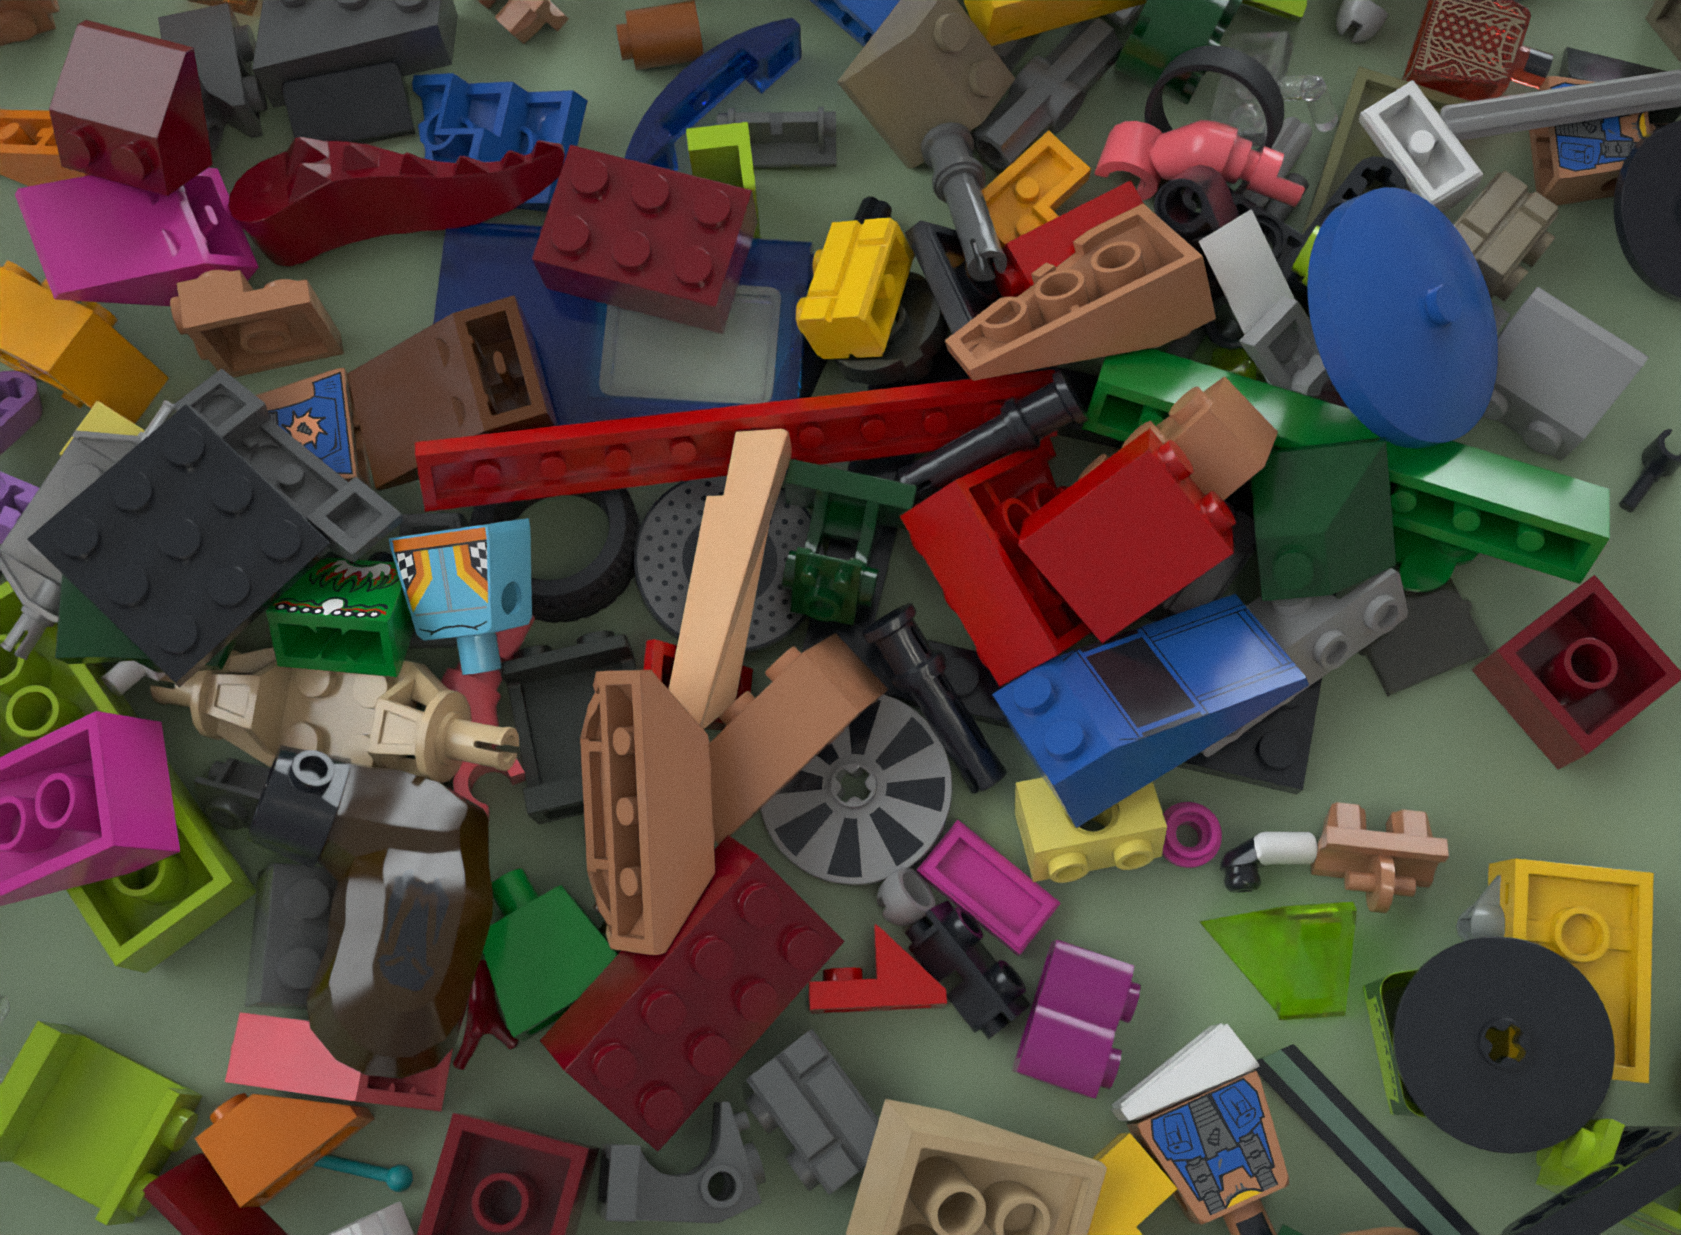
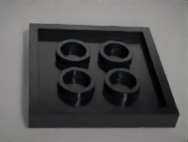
[27,404,332,688]

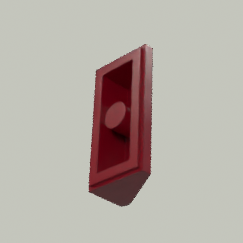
[142,1153,288,1235]

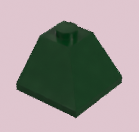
[1251,437,1396,601]

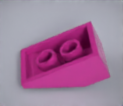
[0,711,180,906]

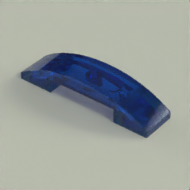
[624,18,802,171]

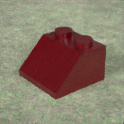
[49,20,213,196]

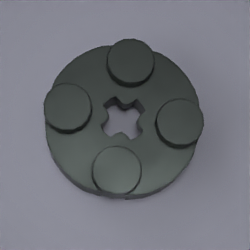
[834,272,949,385]

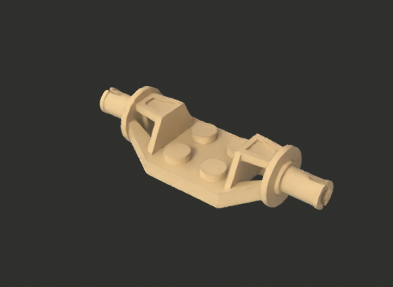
[150,647,519,784]

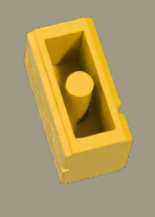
[796,218,915,359]

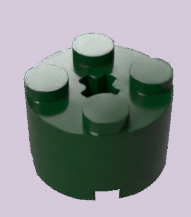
[1114,0,1242,105]

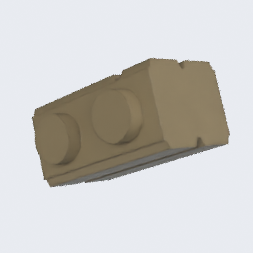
[1454,171,1559,302]

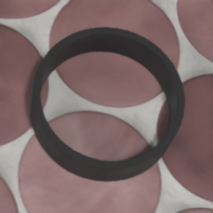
[1144,45,1284,179]

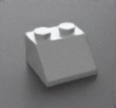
[1483,287,1649,461]

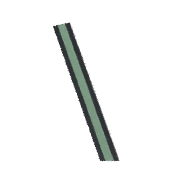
[1254,1044,1479,1235]

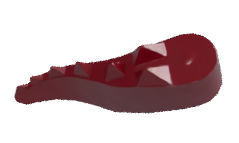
[228,137,565,267]

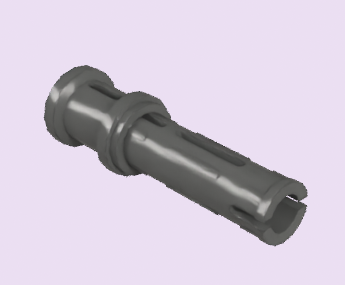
[921,122,1007,281]

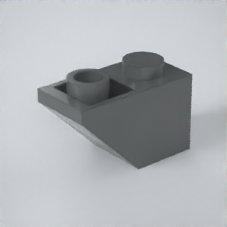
[158,3,267,138]

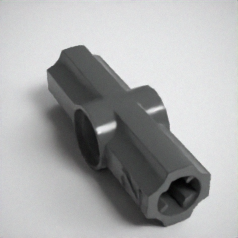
[972,17,1123,172]

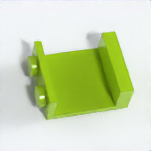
[0,1021,203,1226]

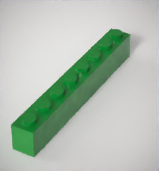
[1082,348,1610,584]

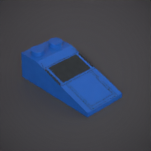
[992,594,1309,828]

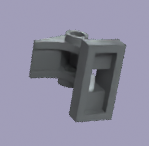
[596,1102,766,1223]

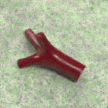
[453,960,519,1070]

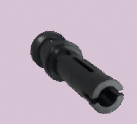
[898,369,1089,505]
[862,603,1007,794]

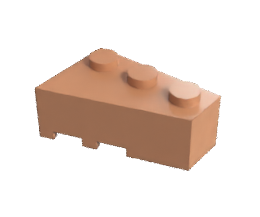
[1078,376,1278,501]
[709,633,889,844]

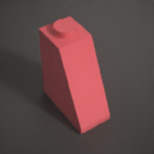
[225,1012,453,1111]

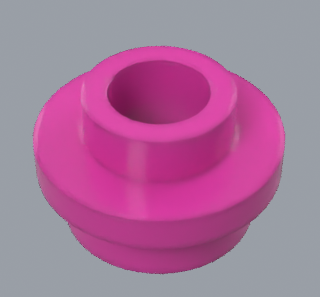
[1162,802,1222,868]

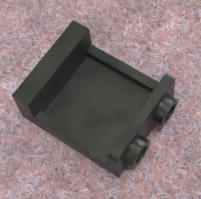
[500,630,637,825]

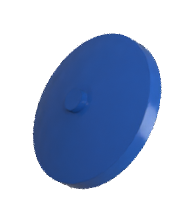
[1307,187,1498,449]

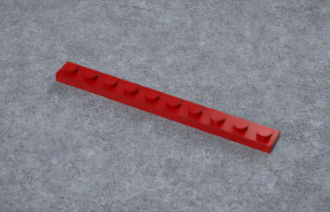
[415,370,1058,512]

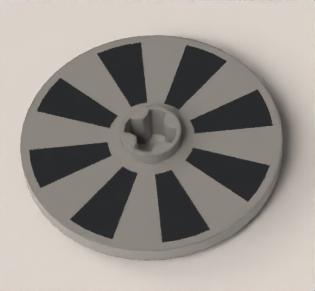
[760,694,953,886]

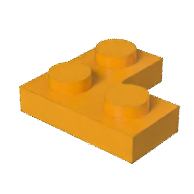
[982,130,1091,249]

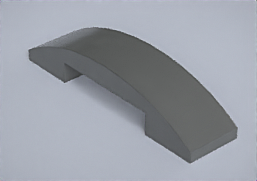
[173,369,403,562]

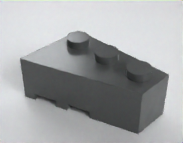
[252,0,458,108]

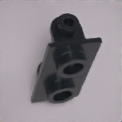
[905,900,1031,1040]

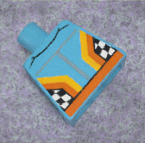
[389,518,532,675]

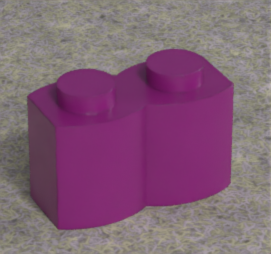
[1012,939,1141,1099]

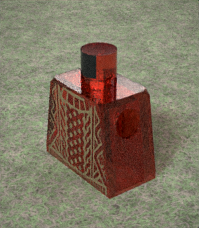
[1402,0,1553,101]

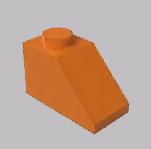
[195,1093,375,1207]

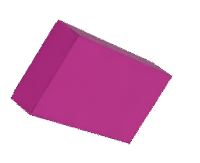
[916,820,1061,957]

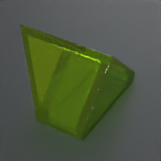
[1199,901,1357,1020]

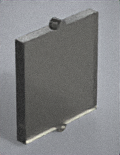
[1358,577,1490,697]

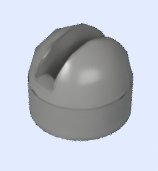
[1336,0,1389,43]
[876,867,935,926]

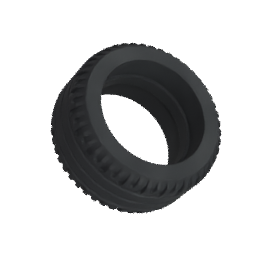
[470,488,640,623]

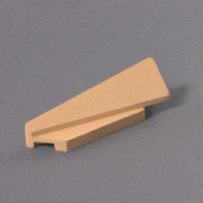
[669,429,792,729]

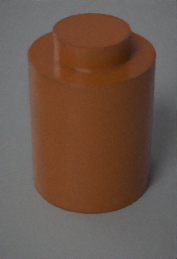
[616,0,704,71]

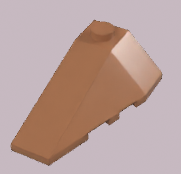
[945,204,1216,381]

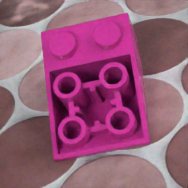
[15,167,259,307]

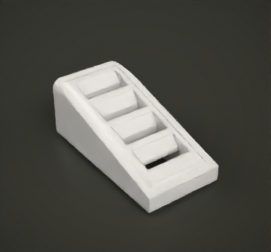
[1111,1023,1260,1121]

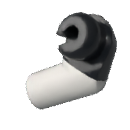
[1220,832,1317,893]

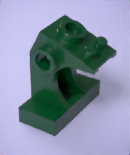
[782,459,917,625]

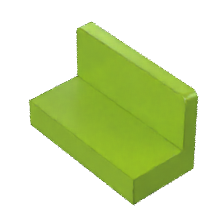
[686,122,761,246]

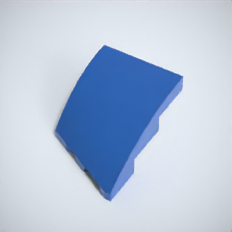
[412,73,588,212]

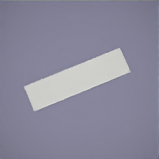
[1199,209,1347,408]

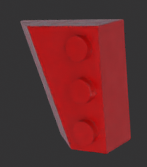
[900,437,1092,687]

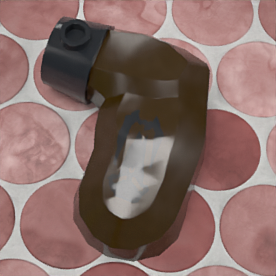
[246,745,493,1079]

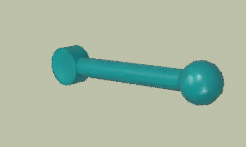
[314,1155,413,1192]

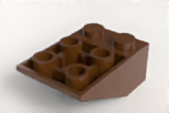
[347,295,558,491]

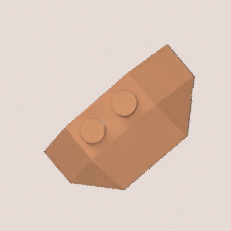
[580,670,715,955]

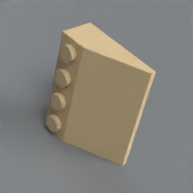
[846,1099,1107,1235]

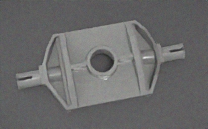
[0,400,180,660]

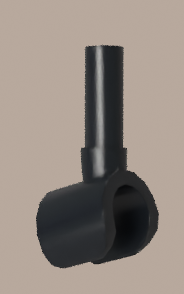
[1619,429,1681,512]

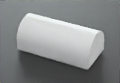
[1359,80,1483,213]

